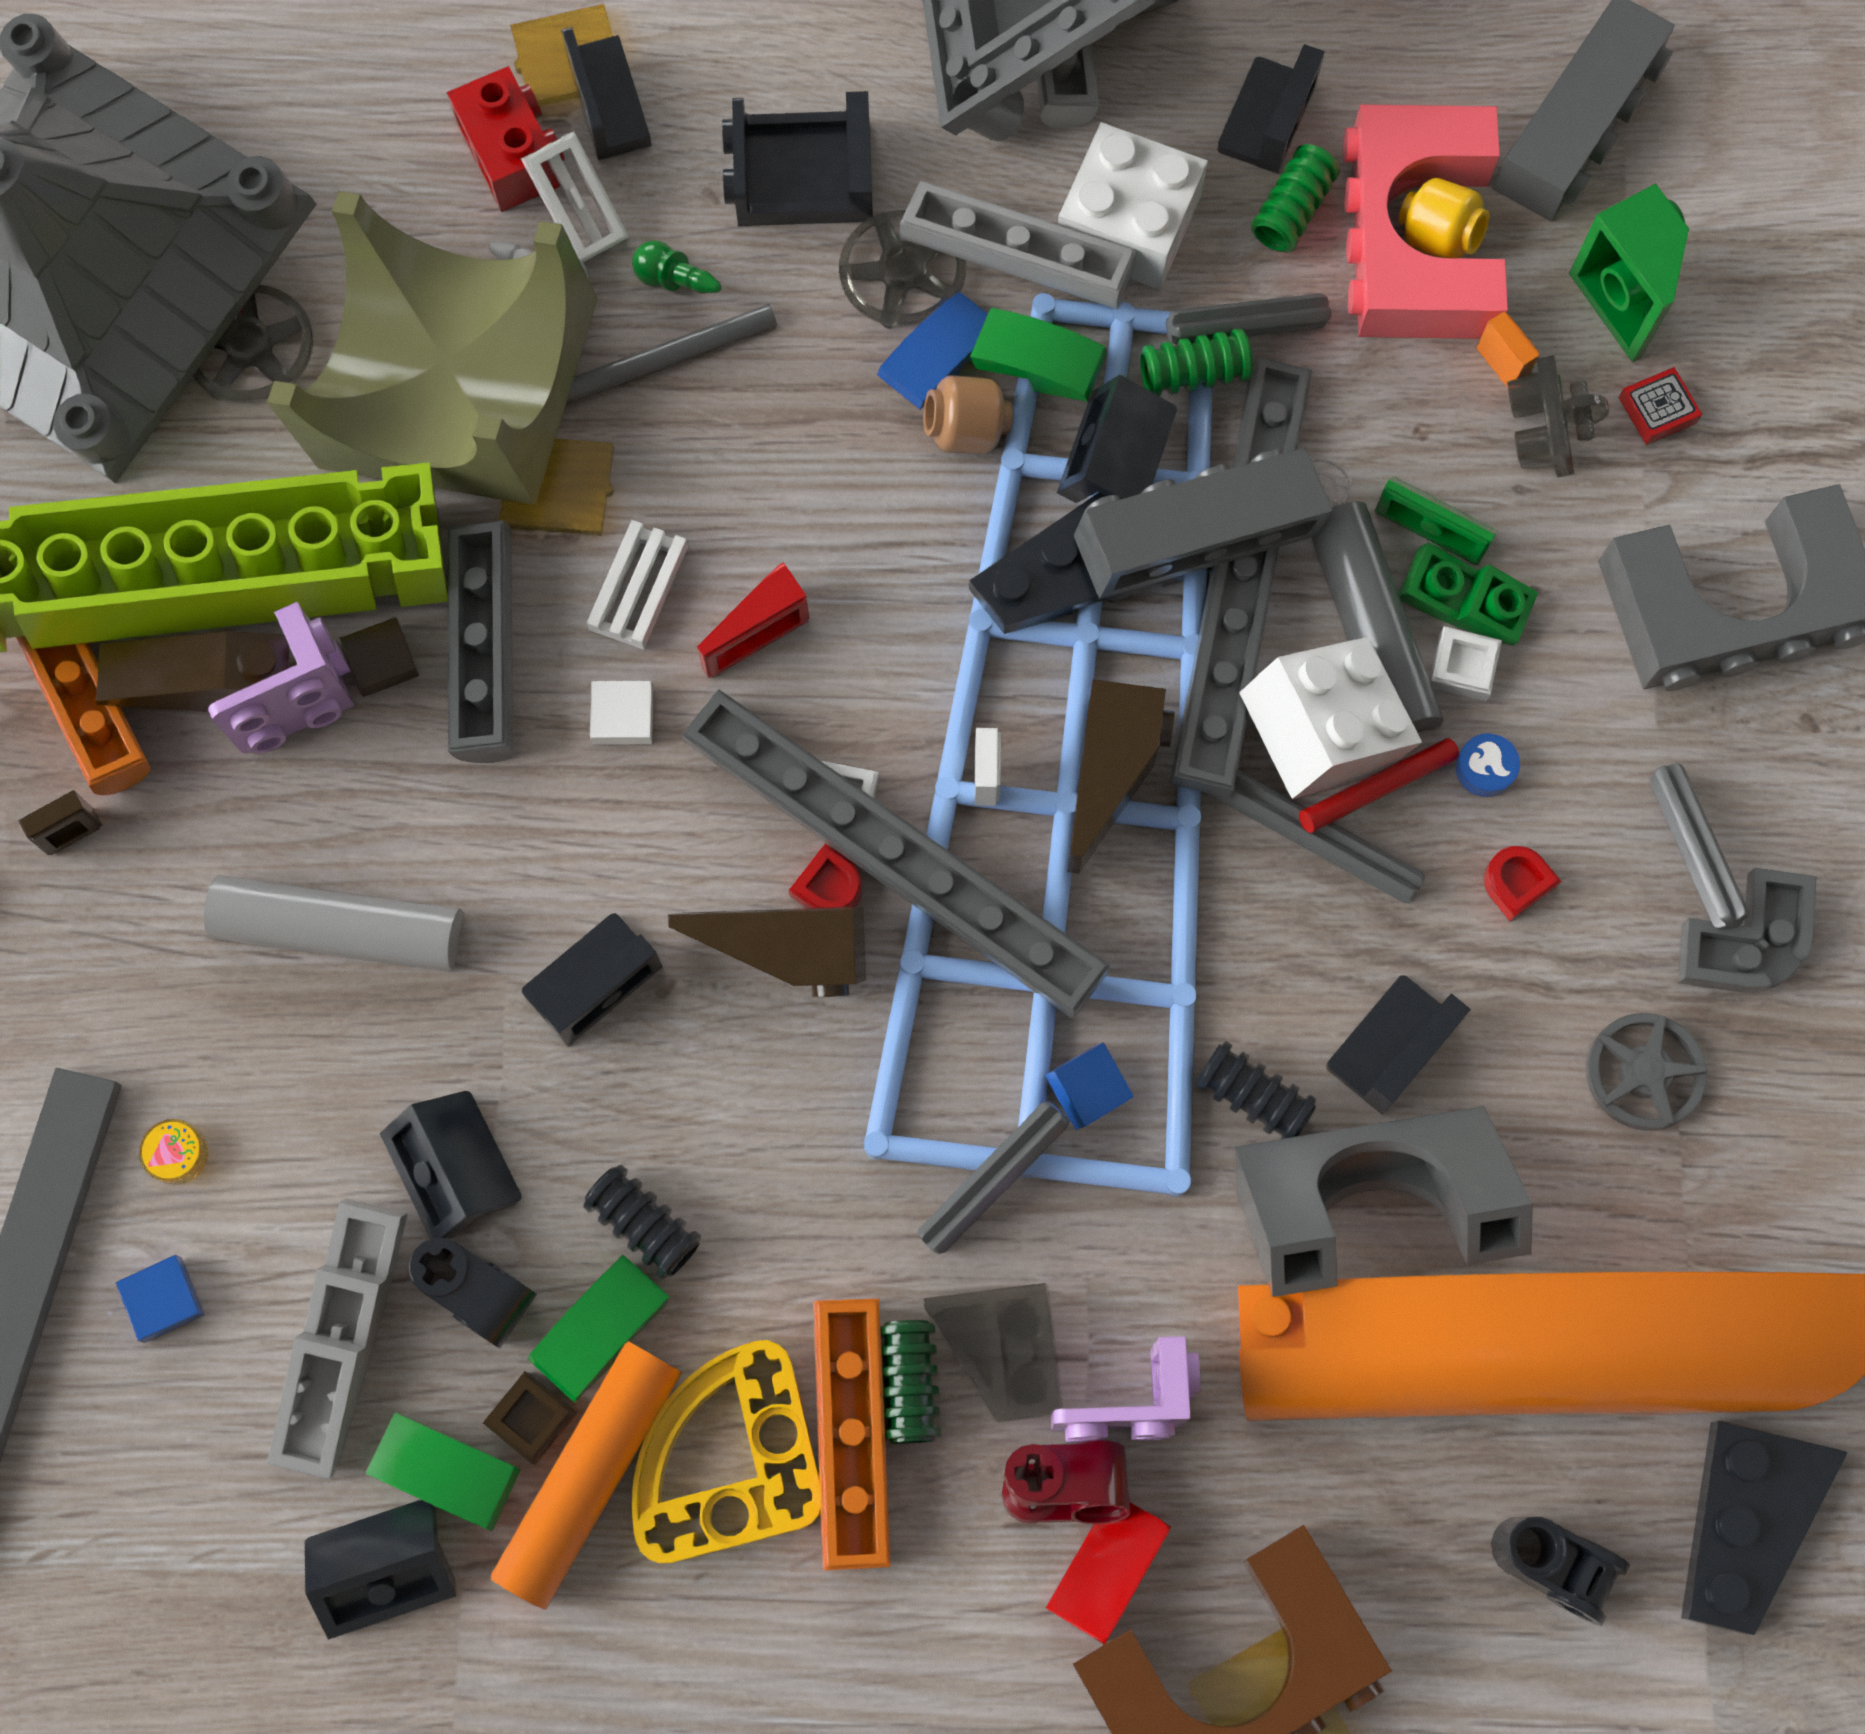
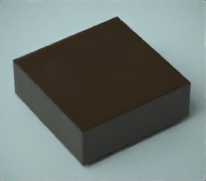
[340,617,420,697]
[18,790,103,855]
[483,1371,577,1465]

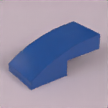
[877,292,988,410]

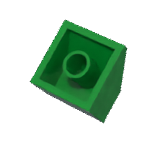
[1568,183,1689,362]

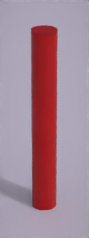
[1299,738,1460,833]

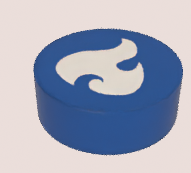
[1455,733,1520,797]

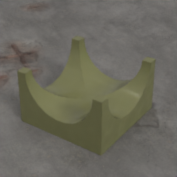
[267,191,598,505]

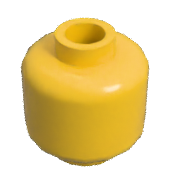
[1399,178,1490,258]

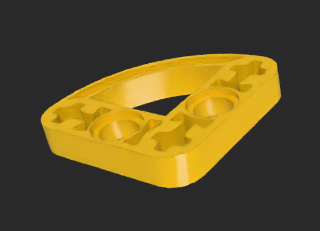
[632,1340,821,1564]

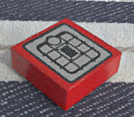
[1618,367,1703,445]

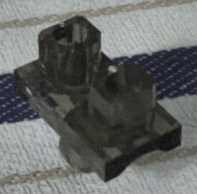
[1507,355,1609,477]

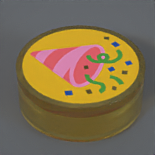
[139,1119,208,1185]

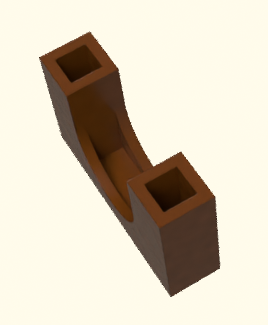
[1073,1525,1392,1734]

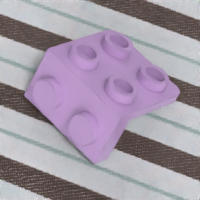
[208,602,355,754]
[1051,1336,1200,1443]

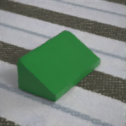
[1375,477,1498,565]

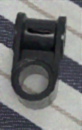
[409,1238,537,1349]
[1491,1517,1630,1626]

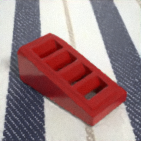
[697,562,810,678]

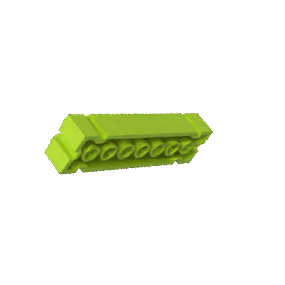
[0,462,448,652]

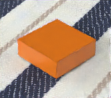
[1476,311,1540,392]

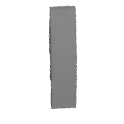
[267,1199,408,1479]

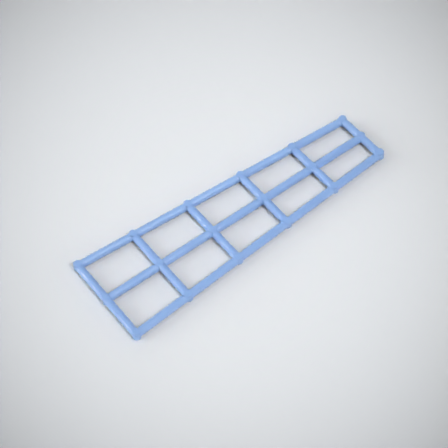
[864,293,1213,1197]

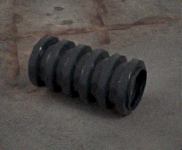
[1196,1041,1317,1139]
[583,1165,701,1279]

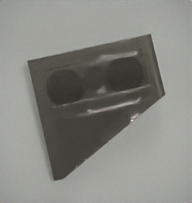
[923,1283,1063,1423]

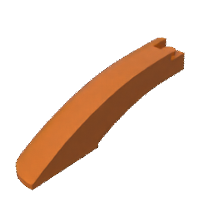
[1238,1272,1865,1421]

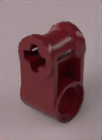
[1001,1440,1130,1524]

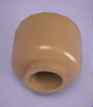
[923,375,1013,454]

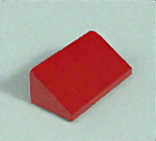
[1045,1502,1172,1645]

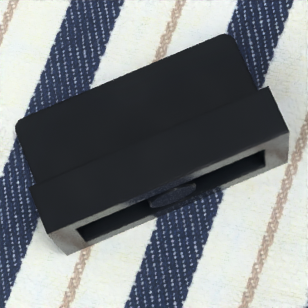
[561,27,652,160]
[1217,44,1325,174]
[1057,375,1177,503]
[522,913,663,1047]
[1326,975,1471,1115]
[379,1091,522,1240]
[304,1499,456,1640]

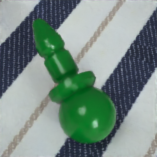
[632,240,722,294]

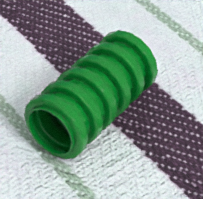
[1251,144,1340,252]
[1140,328,1253,396]

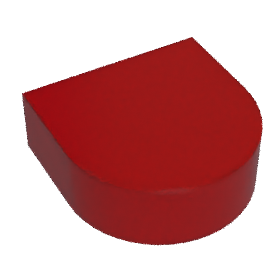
[788,843,863,908]
[1484,846,1562,921]

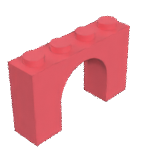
[1343,104,1508,339]

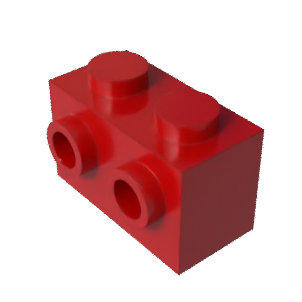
[446,66,565,212]

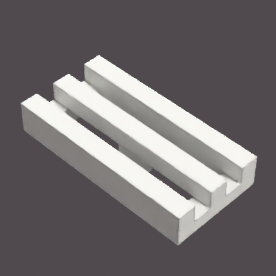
[521,132,629,262]
[587,520,688,650]

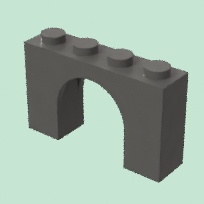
[1598,484,1865,691]
[1235,1106,1533,1297]

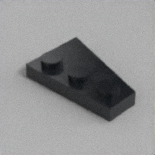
[969,492,1184,634]
[1681,1421,1848,1635]

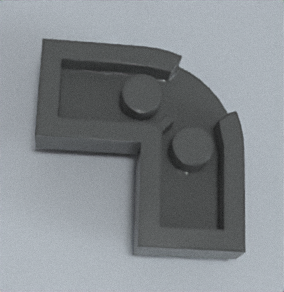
[1678,868,1817,993]

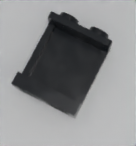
[722,91,873,226]

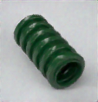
[880,1320,942,1444]

